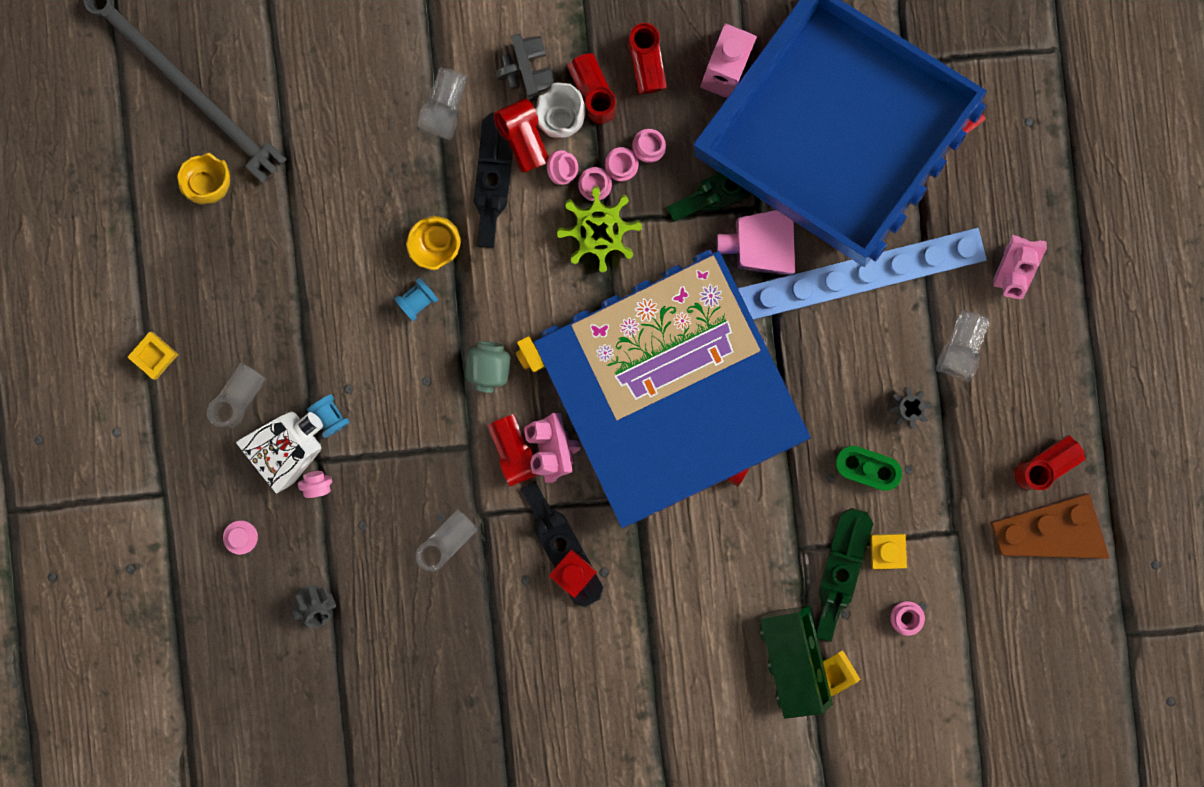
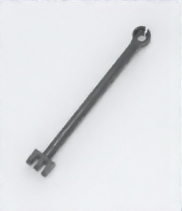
[84,0,287,184]

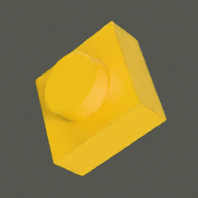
[128,332,179,380]
[515,336,545,373]
[870,533,907,569]
[823,650,861,697]

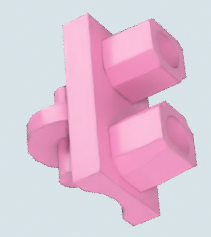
[993,235,1047,299]
[524,413,580,483]

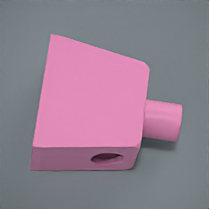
[700,24,757,98]
[717,210,795,276]

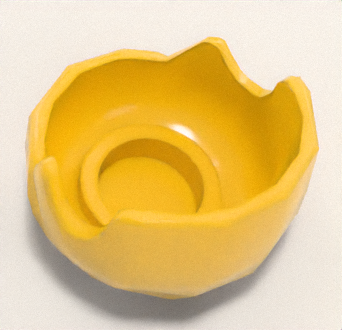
[177,153,230,205]
[406,216,461,270]

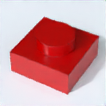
[549,549,597,598]

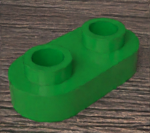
[834,445,903,491]

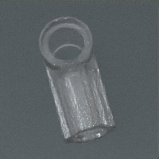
[417,68,468,141]
[936,310,990,383]
[207,362,267,429]
[416,509,479,572]

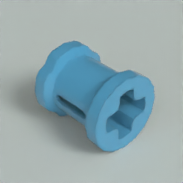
[394,278,439,322]
[307,394,350,439]

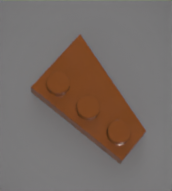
[990,493,1110,559]

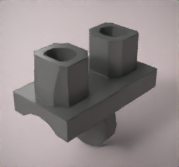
[495,33,554,101]

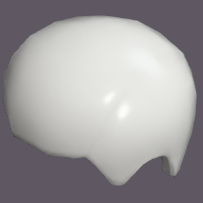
[535,82,586,138]

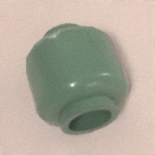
[464,341,511,393]

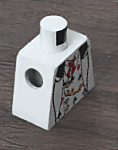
[236,412,323,494]

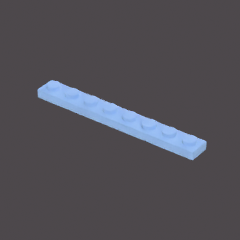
[738,228,987,320]

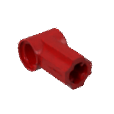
[628,23,667,95]
[566,53,616,125]
[494,99,549,173]
[487,414,538,487]
[1015,435,1086,490]

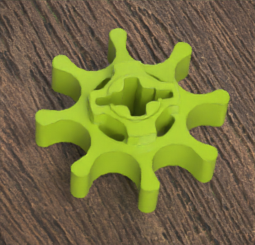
[557,185,642,272]

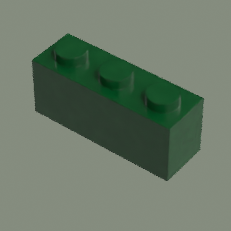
[760,605,833,719]

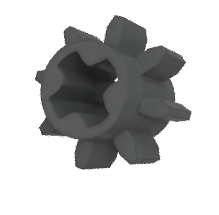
[887,387,932,429]
[290,585,336,628]

